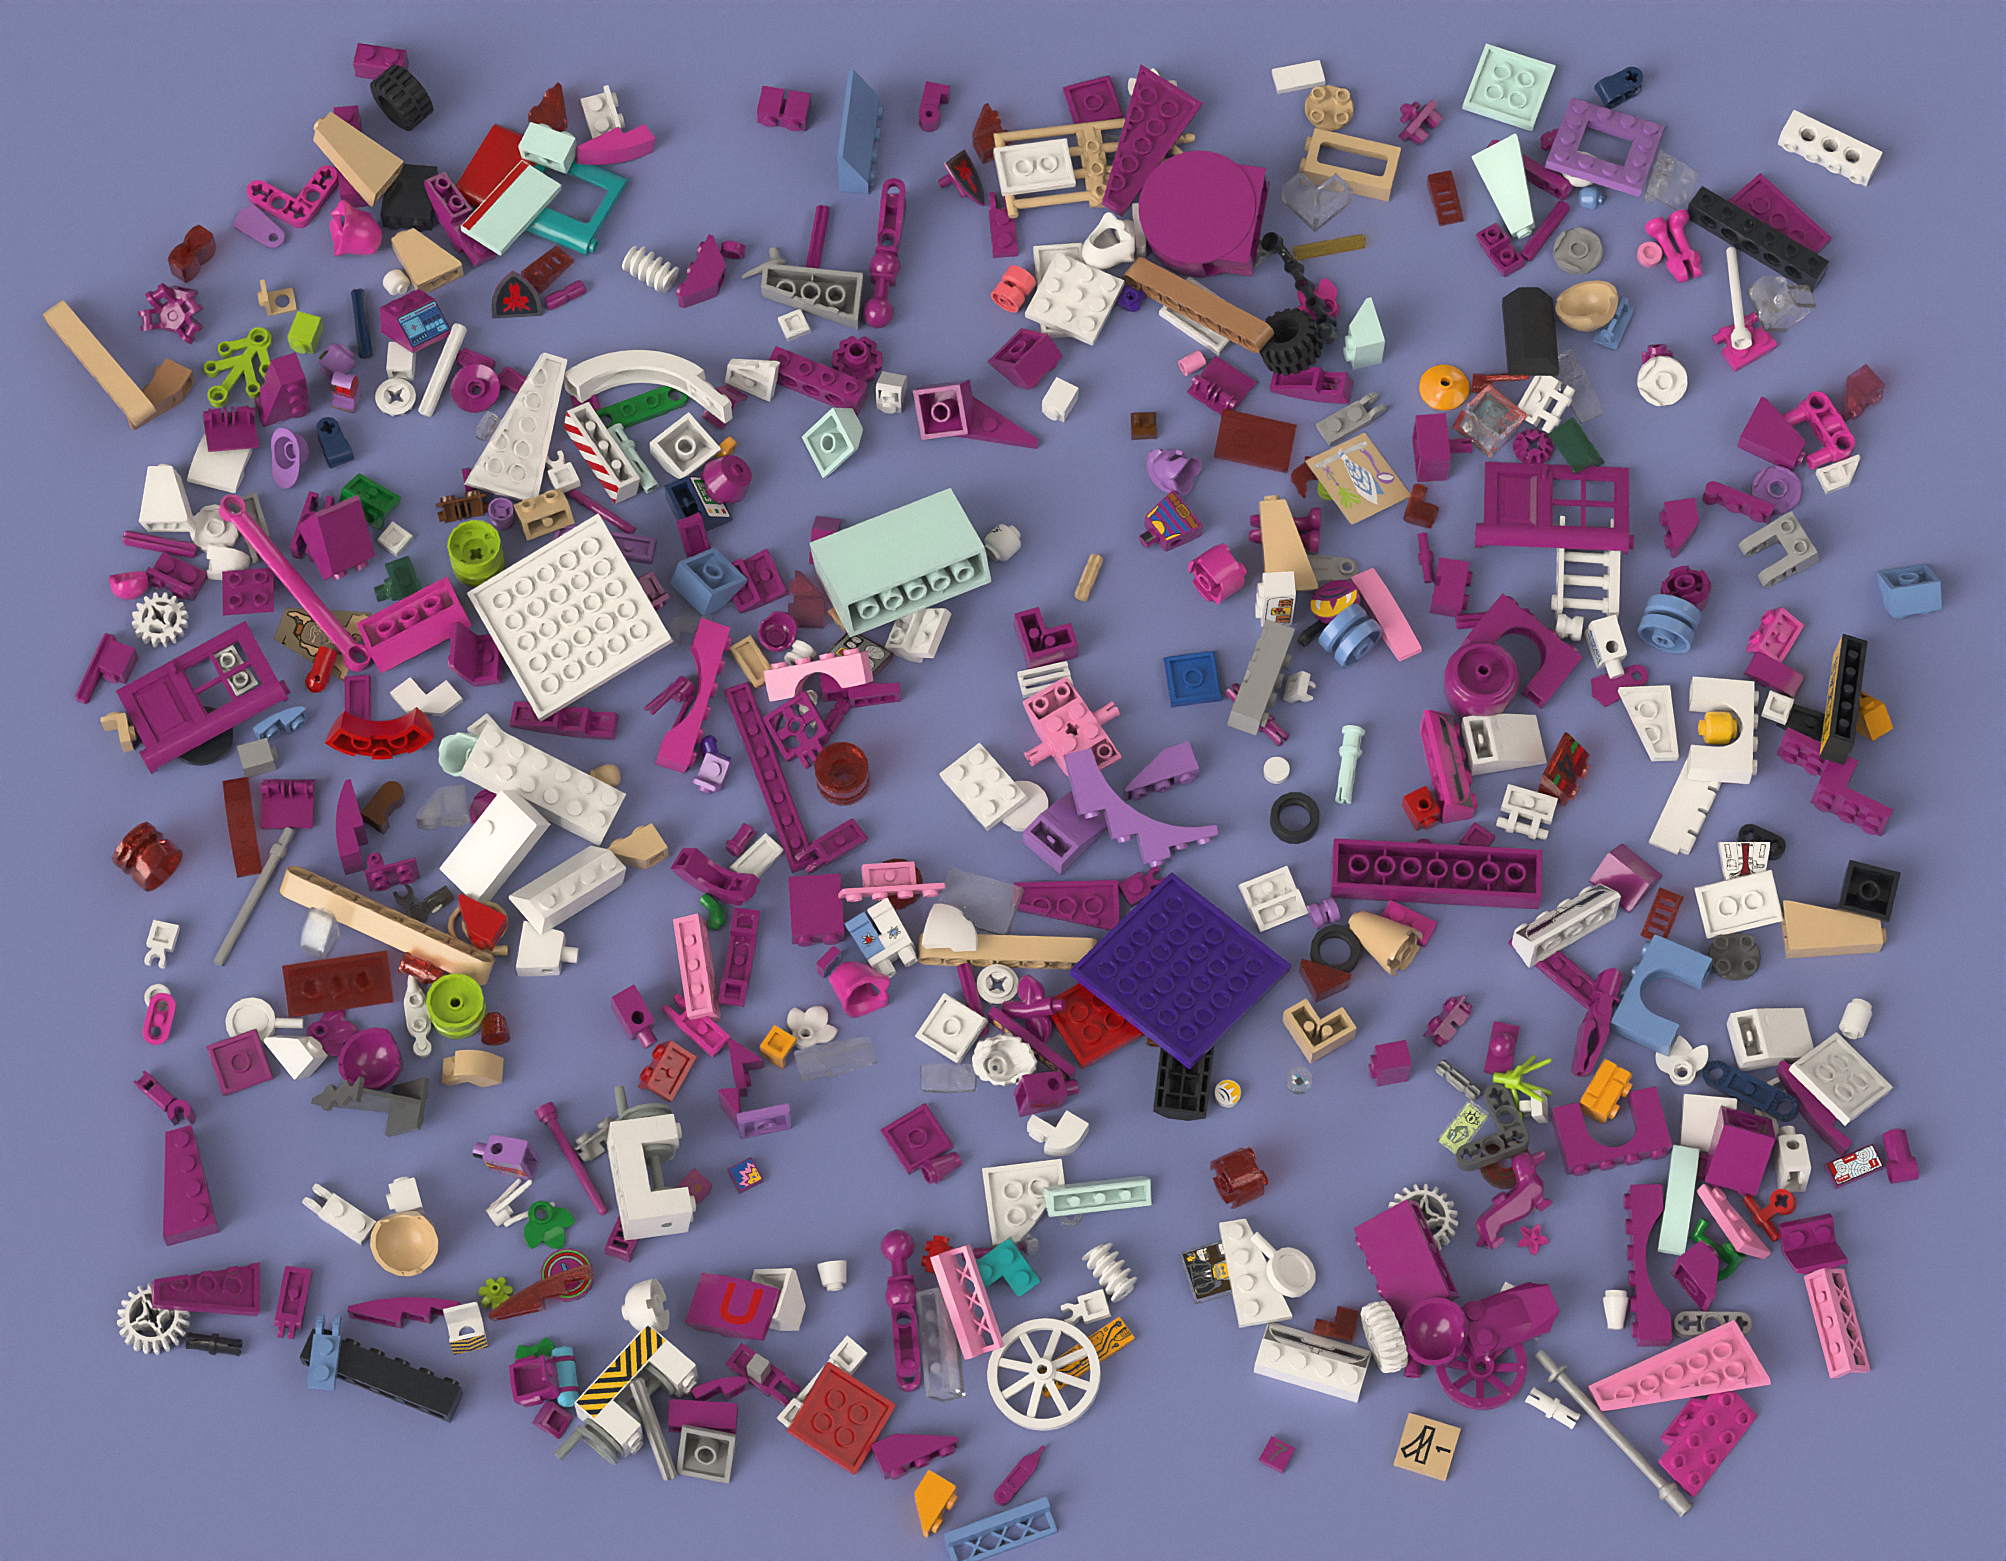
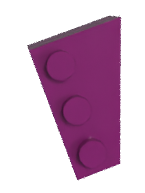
[254,352,311,427]

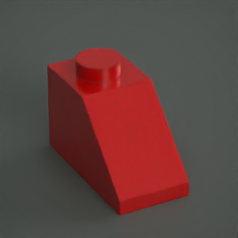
[458,893,507,951]

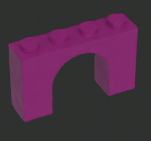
[1461,593,1583,709]
[1551,1086,1672,1176]

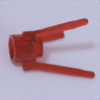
[1471,373,1530,408]

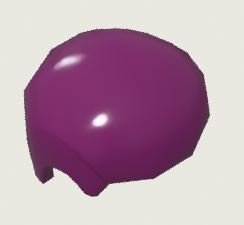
[758,611,797,652]

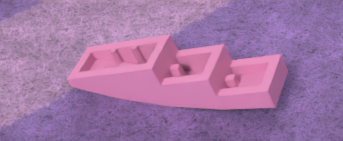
[1351,568,1422,662]

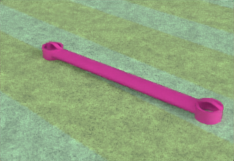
[218,494,371,672]

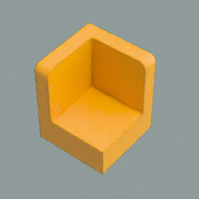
[760,1025,797,1069]

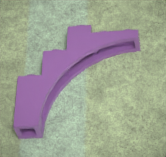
[1063,748,1219,867]

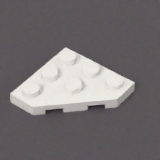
[982,1159,1065,1247]

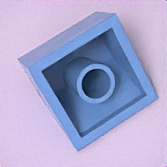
[670,548,748,616]
[1876,563,1942,619]

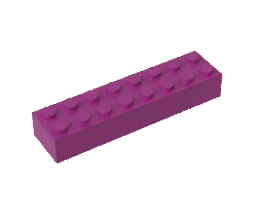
[1330,838,1542,909]

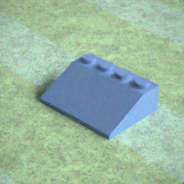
[837,69,884,195]

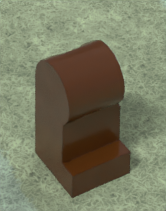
[361,781,405,835]

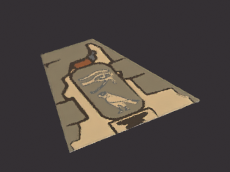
[273,608,371,682]

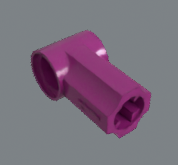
[1882,1129,1919,1184]

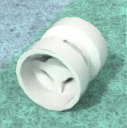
[1555,613,1584,642]

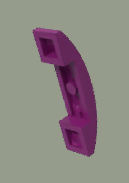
[718,907,760,1007]

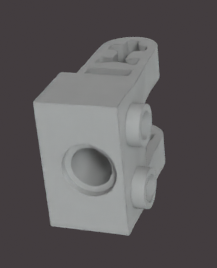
[1738,511,1819,588]

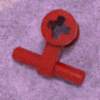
[1742,1189,1797,1242]

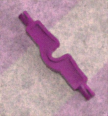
[456,348,527,395]

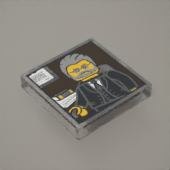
[1179,1240,1232,1305]

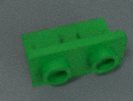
[339,473,401,530]

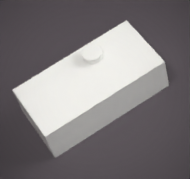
[439,790,551,903]

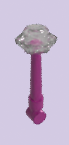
[961,1233,1039,1262]

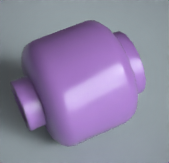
[318,342,355,380]

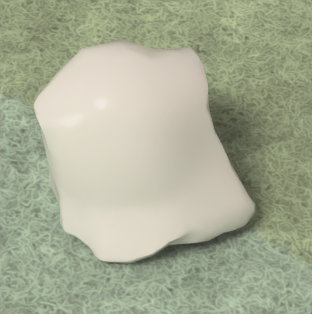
[1082,212,1135,271]

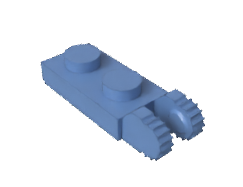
[307,1314,342,1391]

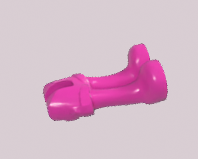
[1644,209,1702,283]

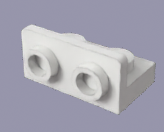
[580,85,625,139]

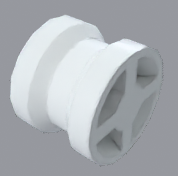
[784,640,816,665]

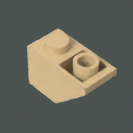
[607,823,669,870]

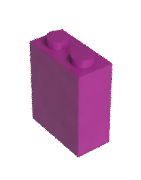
[788,873,845,947]

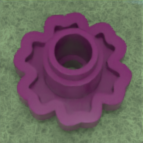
[832,336,883,383]

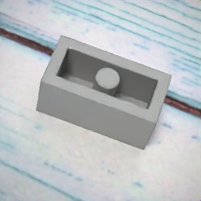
[747,1353,771,1384]

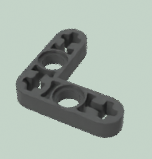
[1456,1083,1529,1171]

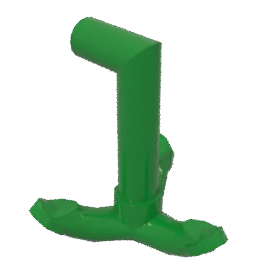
[1689,1217,1746,1281]

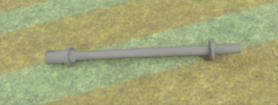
[1535,1349,1694,1517]

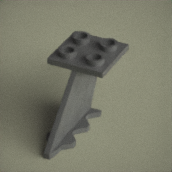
[311,1076,429,1137]

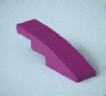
[509,702,620,740]
[1776,1060,1852,1156]
[347,1297,461,1329]

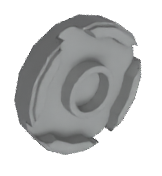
[1553,227,1603,275]

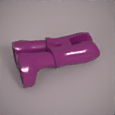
[1249,507,1321,554]

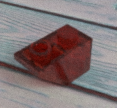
[528,82,568,132]
[972,103,1012,164]

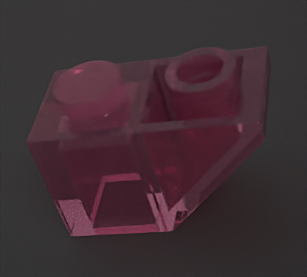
[1841,364,1886,422]
[788,571,825,628]

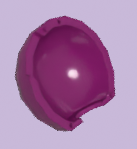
[338,1027,403,1091]
[1402,1297,1469,1366]

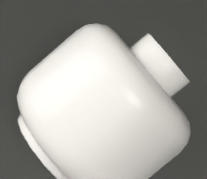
[383,269,410,295]

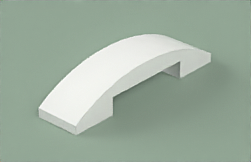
[777,1336,868,1428]

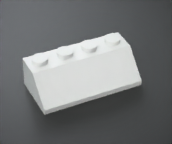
[509,846,626,935]

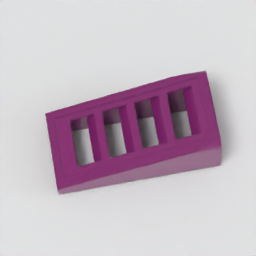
[604,1215,639,1263]

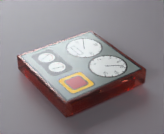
[827,633,894,678]

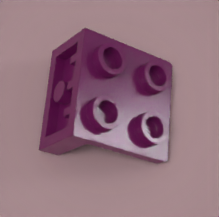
[1778,1213,1848,1274]

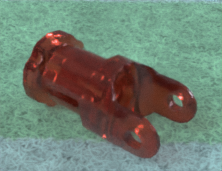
[398,952,444,984]

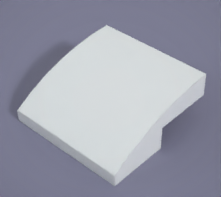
[187,434,252,493]
[1238,866,1308,932]
[1680,1094,1737,1153]

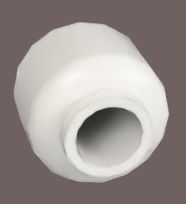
[984,524,1021,562]

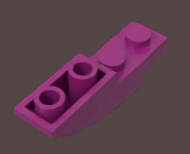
[424,172,497,267]

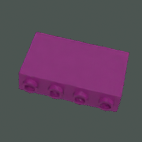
[1354,1199,1460,1325]

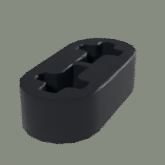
[1737,824,1786,861]

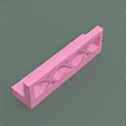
[673,913,721,1022]
[930,1244,1004,1360]
[1804,1268,1871,1379]

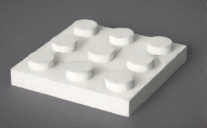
[1025,252,1124,346]
[1789,1032,1893,1126]

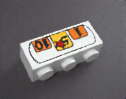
[1255,571,1296,627]

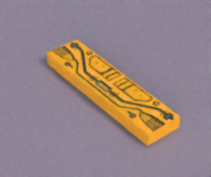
[1038,1317,1135,1400]

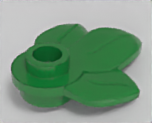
[524,1201,575,1250]

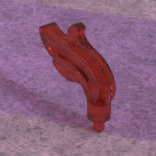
[1291,456,1318,498]

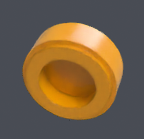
[715,436,738,458]

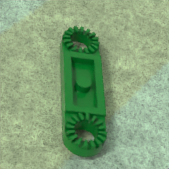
[596,386,688,429]

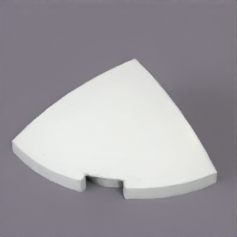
[922,904,978,952]

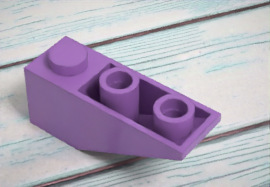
[1124,741,1199,801]

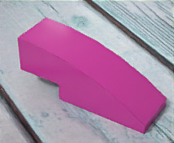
[575,124,655,165]

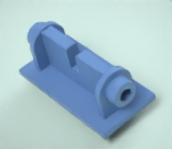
[1593,297,1635,350]

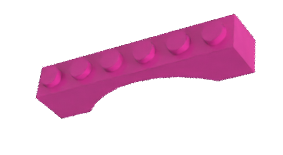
[655,618,732,774]

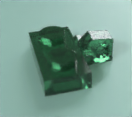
[374,555,423,602]

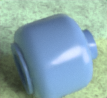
[1578,185,1605,210]

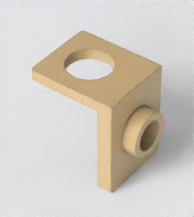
[257,279,297,317]

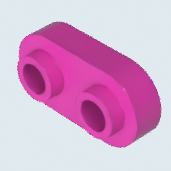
[143,993,176,1045]

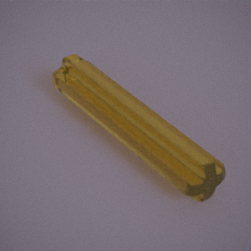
[1293,234,1366,260]

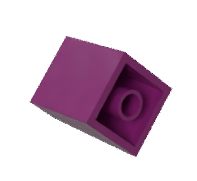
[297,495,375,581]
[1703,1105,1775,1196]

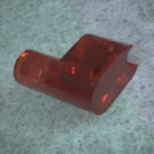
[1403,484,1439,528]
[1313,1306,1359,1342]

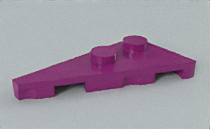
[955,396,1038,449]

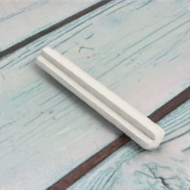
[418,323,467,417]

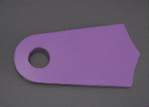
[233,204,285,248]

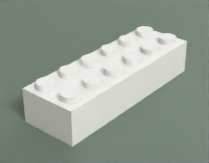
[461,724,626,846]

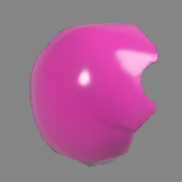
[109,571,149,600]

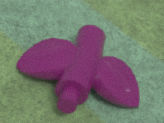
[1002,975,1066,1045]

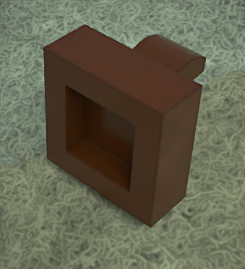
[1131,412,1157,440]

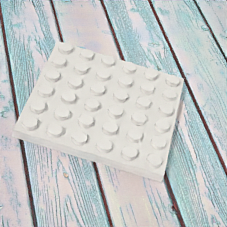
[467,514,674,721]

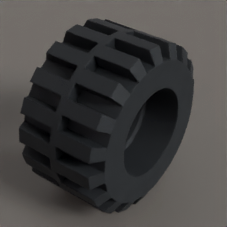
[370,64,434,131]
[1259,308,1324,376]

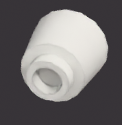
[817,1260,846,1291]

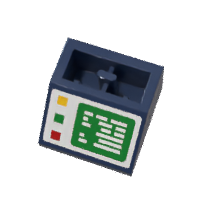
[664,476,733,531]

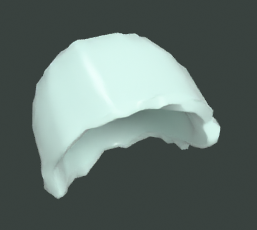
[438,732,480,777]

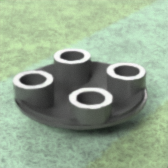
[1708,933,1761,981]

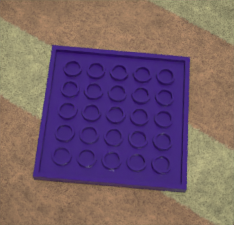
[1069,872,1291,1069]

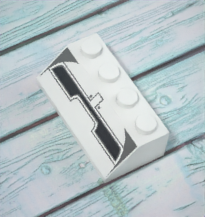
[1512,884,1621,968]
[1254,1322,1372,1403]

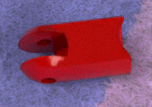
[305,646,338,693]

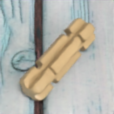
[1075,554,1103,602]

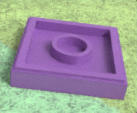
[736,1103,792,1139]

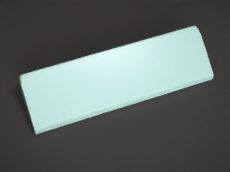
[1044,1176,1152,1217]

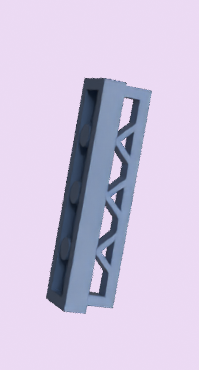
[944,1497,1058,1561]

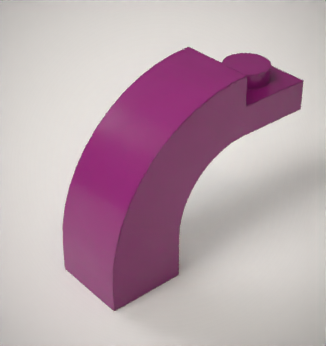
[670,848,760,906]

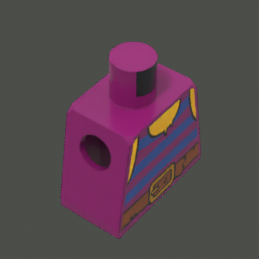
[1138,490,1203,552]

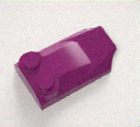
[1460,1282,1560,1360]

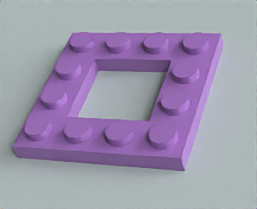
[1545,97,1665,197]

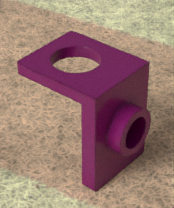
[702,384,748,429]

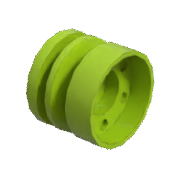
[447,520,505,587]

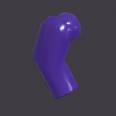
[700,735,731,761]

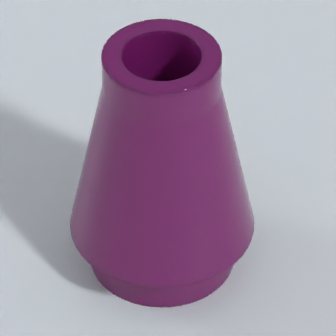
[920,1152,962,1184]

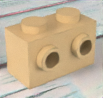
[513,488,575,541]

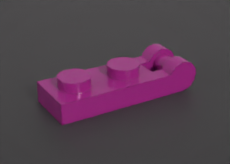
[1702,481,1775,524]

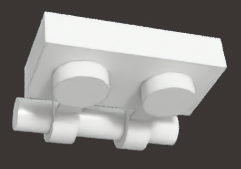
[1516,376,1576,434]
[1496,784,1558,840]

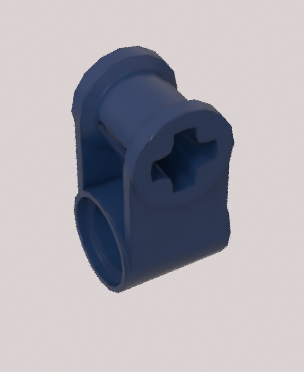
[1594,67,1643,109]
[316,417,354,469]

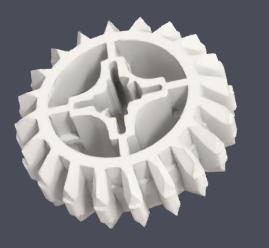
[1388,1184,1458,1251]
[117,1282,191,1355]
[1361,1300,1408,1373]

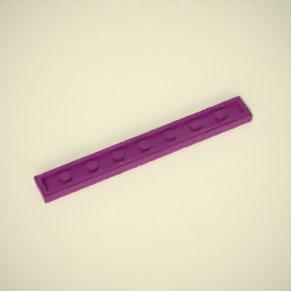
[724,682,815,873]

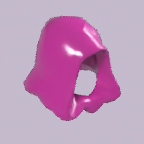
[329,200,382,257]
[829,961,891,1018]

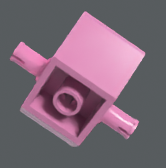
[1023,676,1122,776]

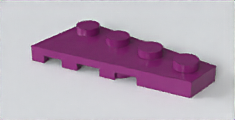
[1014,880,1119,931]

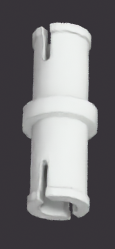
[1525,1387,1581,1429]

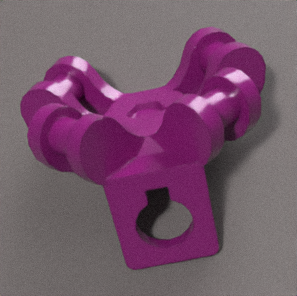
[138,283,204,344]

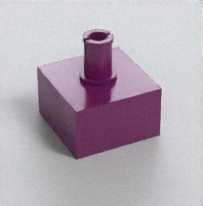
[1412,413,1473,482]

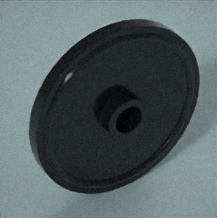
[178,706,234,766]

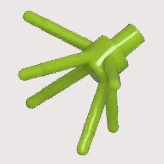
[1493,1055,1553,1121]

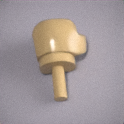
[590,764,621,788]

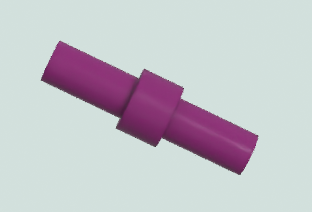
[1417,532,1434,584]

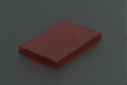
[1213,408,1297,473]

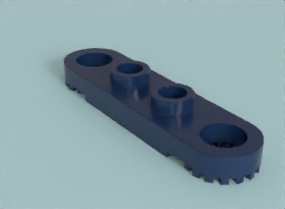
[1702,1060,1799,1122]

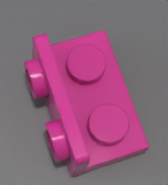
[1745,607,1804,663]

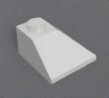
[751,1268,806,1331]

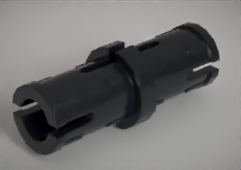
[186,1332,243,1356]

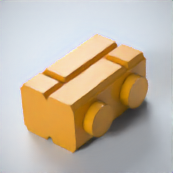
[1579,1059,1633,1124]

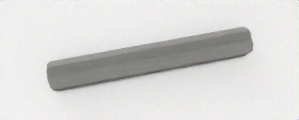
[629,1378,677,1481]

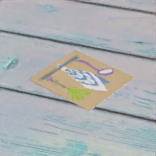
[1305,432,1411,525]

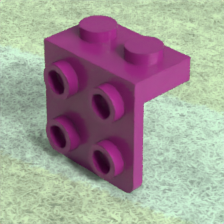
[448,622,504,687]

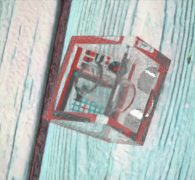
[1452,384,1528,459]

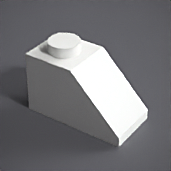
[263,1035,328,1080]

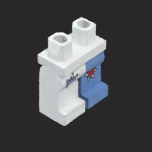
[844,898,918,978]

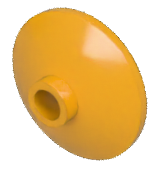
[1419,364,1469,411]

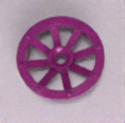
[1435,1343,1528,1410]

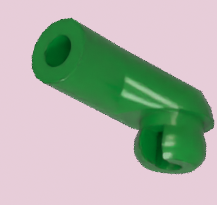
[699,893,725,930]

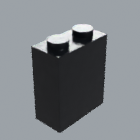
[380,164,439,232]

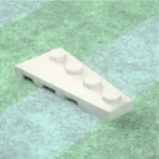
[1219,1219,1292,1328]

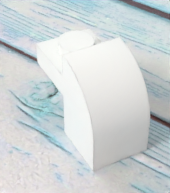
[1027,1110,1089,1157]

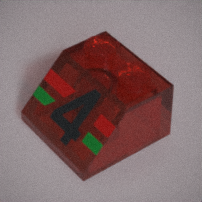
[1538,732,1591,807]

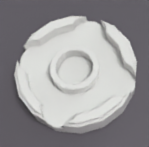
[1637,356,1688,406]
[190,504,240,553]
[1001,781,1048,831]

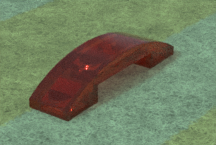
[223,777,263,878]

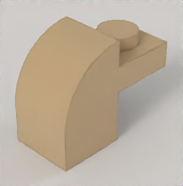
[441,1050,504,1088]

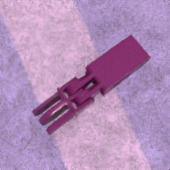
[1571,968,1623,1077]

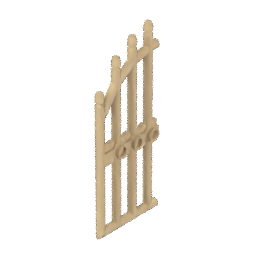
[993,118,1195,218]

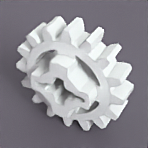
[132,592,189,648]

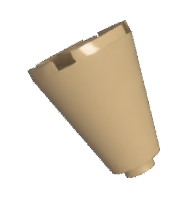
[1348,910,1423,976]

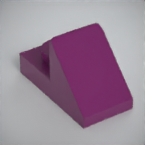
[728,1039,764,1097]

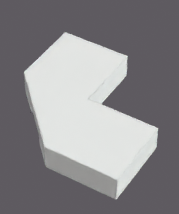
[390,677,463,717]

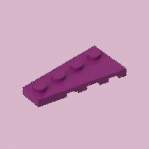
[1728,173,1832,254]
[152,1262,260,1316]

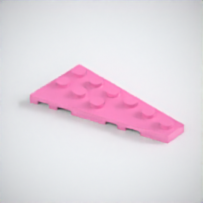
[1588,1320,1771,1412]

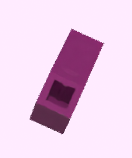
[871,1433,959,1480]

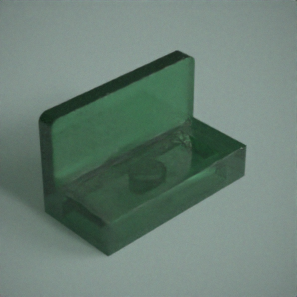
[1549,417,1605,474]

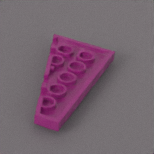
[1102,64,1202,217]

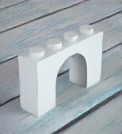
[1687,677,1759,784]

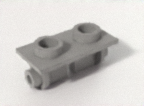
[573,1116,619,1163]

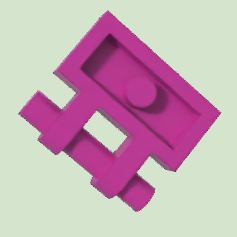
[1712,312,1777,372]

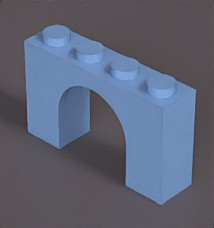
[1611,934,1712,1056]

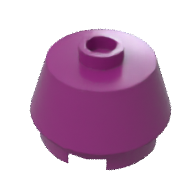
[701,455,752,505]
[1661,566,1712,612]

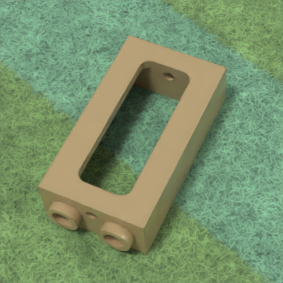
[1299,128,1401,202]

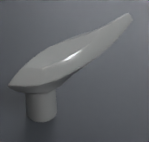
[742,247,787,279]

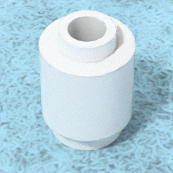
[1839,998,1872,1039]

